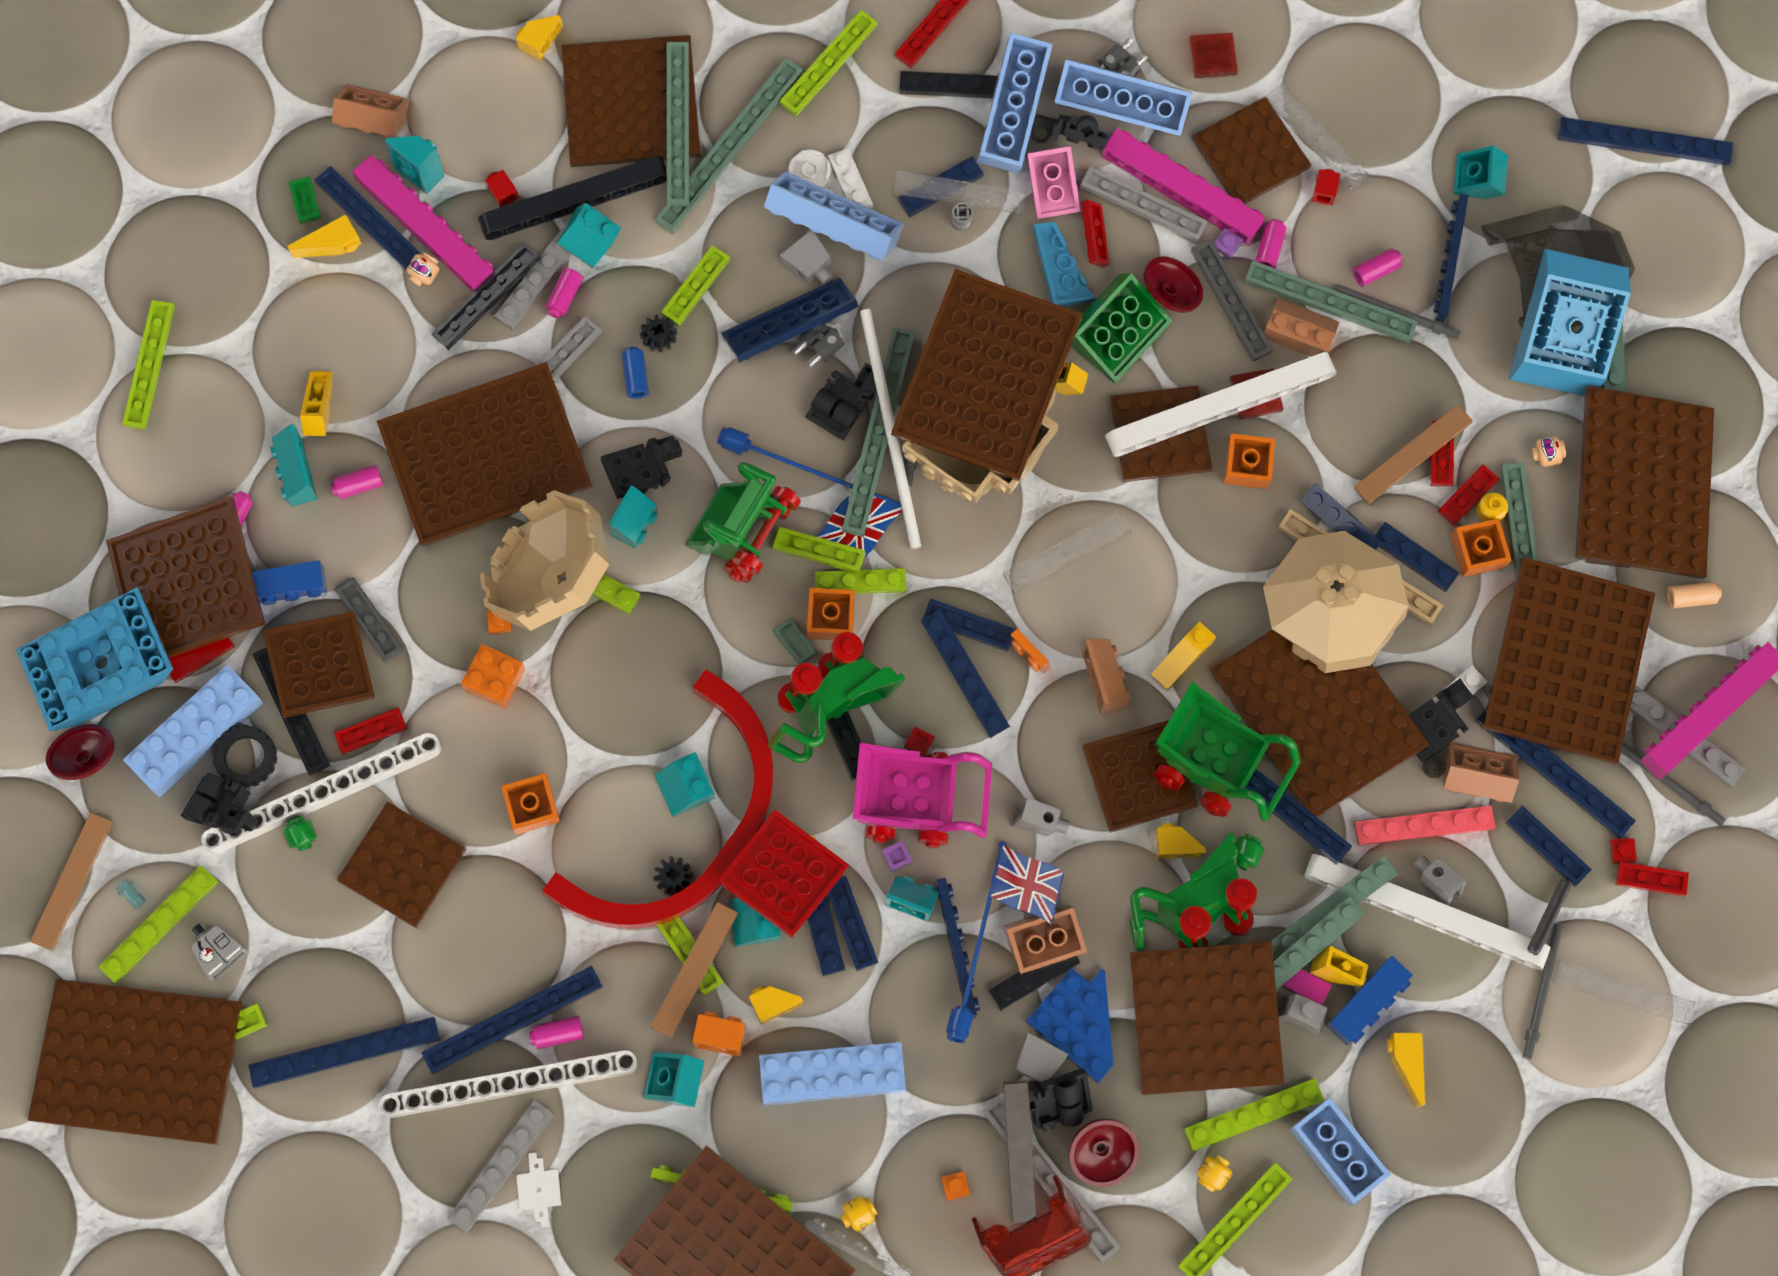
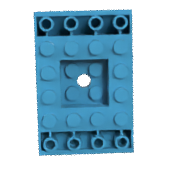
[1509,249,1631,396]
[16,587,173,731]

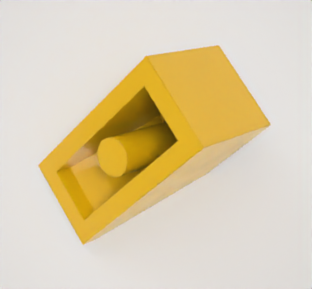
[516,15,563,60]
[1055,362,1089,395]
[1155,823,1206,859]
[1310,946,1369,987]
[749,985,804,1025]

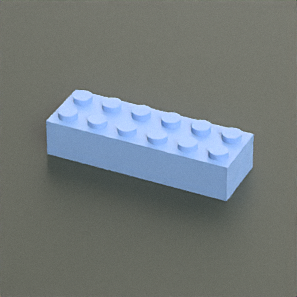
[977,33,1053,174]
[1054,59,1193,136]
[764,171,904,260]
[123,665,263,798]
[759,1042,906,1106]

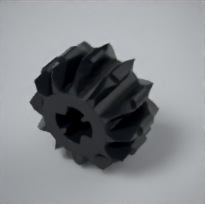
[640,314,678,353]
[653,856,693,895]

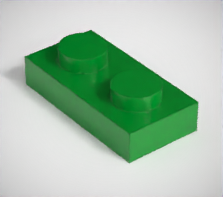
[289,176,321,224]

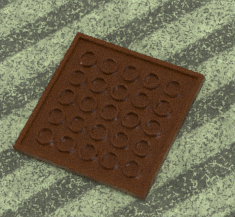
[561,35,701,167]
[106,496,265,658]
[1130,942,1284,1095]

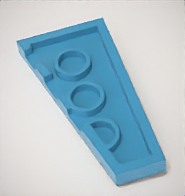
[1032,222,1096,307]

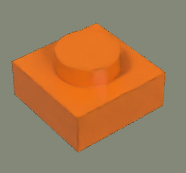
[487,610,512,635]
[941,1171,970,1201]

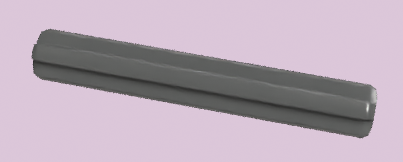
[1527,878,1572,955]

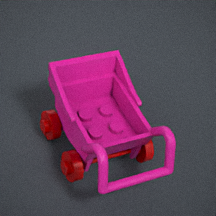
[853,743,992,849]

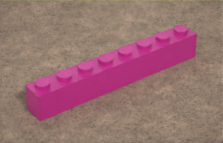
[1102,128,1266,246]
[352,154,494,292]
[1640,642,1778,781]

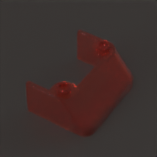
[972,1174,1091,1276]

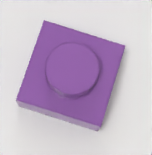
[1214,228,1243,259]
[882,840,913,873]

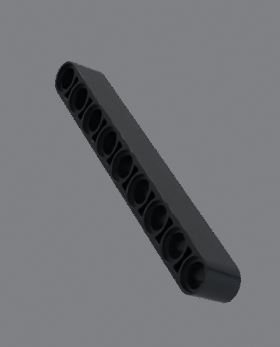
[478,156,667,240]

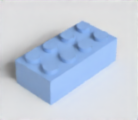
[1289,1098,1391,1206]

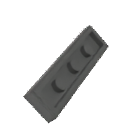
[335,577,404,663]

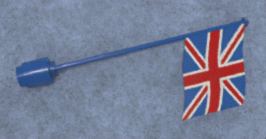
[717,427,902,557]
[946,841,1064,1043]

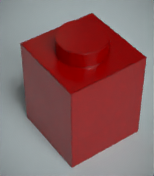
[484,169,519,208]
[1311,169,1341,206]

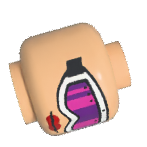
[406,252,440,287]
[1532,436,1566,467]

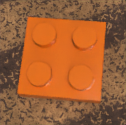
[1011,629,1050,674]

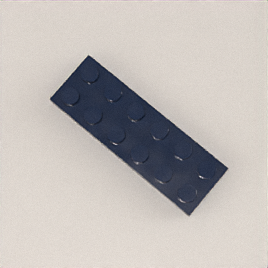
[721,278,859,362]

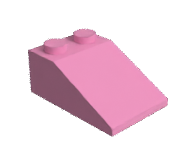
[1025,145,1081,219]

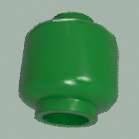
[282,815,317,852]
[1235,834,1264,871]

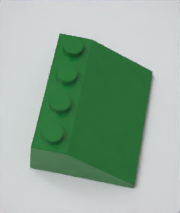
[1071,273,1172,383]

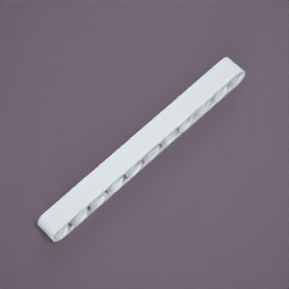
[1105,352,1337,457]
[201,733,442,854]
[1304,854,1551,970]
[378,1050,638,1118]

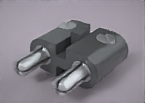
[1097,38,1148,77]
[792,323,844,368]

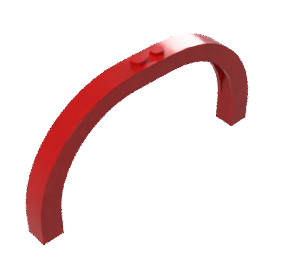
[542,669,773,929]

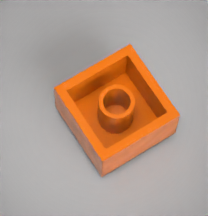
[1223,433,1275,489]
[1450,519,1512,578]
[807,588,855,640]
[461,644,526,709]
[501,773,561,835]
[692,1011,746,1057]

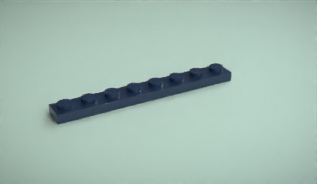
[1558,117,1733,166]
[1475,709,1636,839]
[421,966,603,1075]
[248,1017,440,1089]

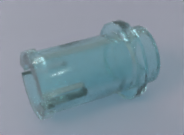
[116,879,146,910]

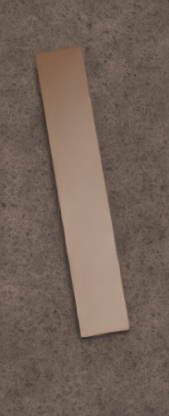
[1354,405,1473,505]
[30,813,113,951]
[651,902,738,1039]

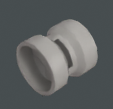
[951,202,974,231]

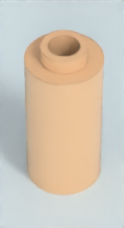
[1667,582,1722,609]

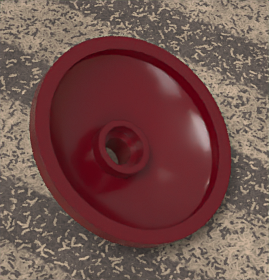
[1143,256,1203,313]
[46,724,115,780]
[1068,1118,1139,1187]

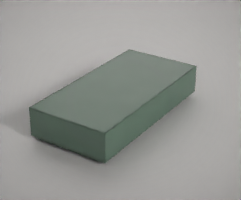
[773,617,818,665]

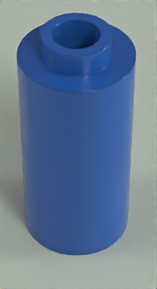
[621,347,649,399]

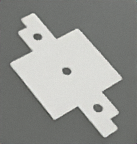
[516,1153,561,1228]

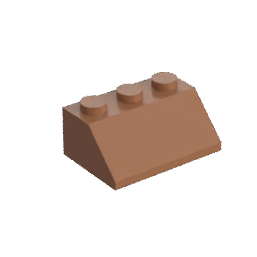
[332,84,410,138]
[1264,298,1340,357]
[1082,639,1131,715]
[1443,742,1519,803]
[1003,904,1087,974]

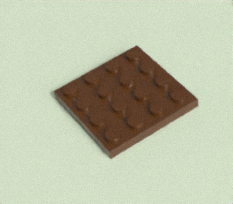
[1192,96,1312,205]
[1110,385,1212,482]
[263,611,375,718]
[1082,720,1198,833]
[337,801,467,929]

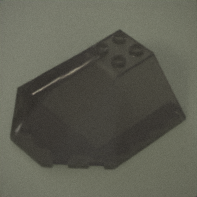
[1481,205,1635,330]

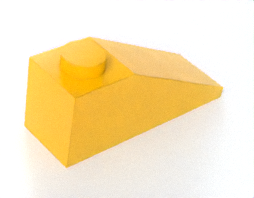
[287,214,361,258]
[300,371,333,436]
[1151,621,1216,690]
[1386,1033,1425,1107]

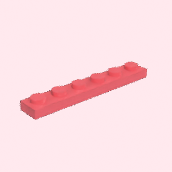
[1354,806,1496,846]

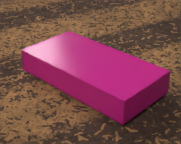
[1282,969,1332,1005]

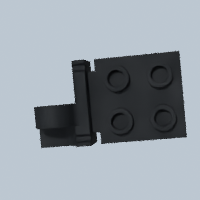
[1031,114,1108,150]
[805,363,876,441]
[600,435,682,499]
[1409,679,1474,762]
[181,773,258,834]
[1028,1068,1093,1132]

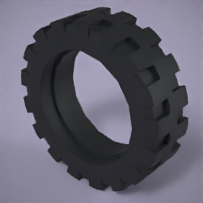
[213,725,277,788]

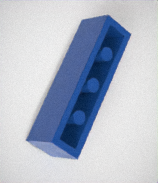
[252,560,327,605]
[1326,956,1413,1045]

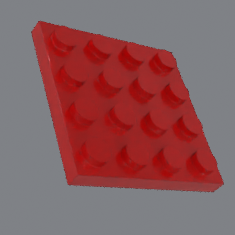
[717,809,849,938]

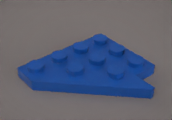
[1026,968,1114,1084]

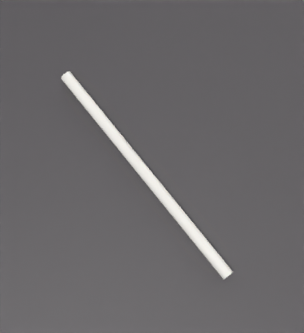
[860,309,922,549]

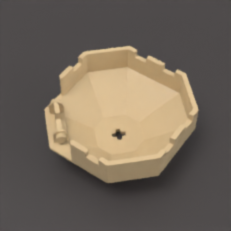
[480,490,609,631]
[1263,531,1408,673]

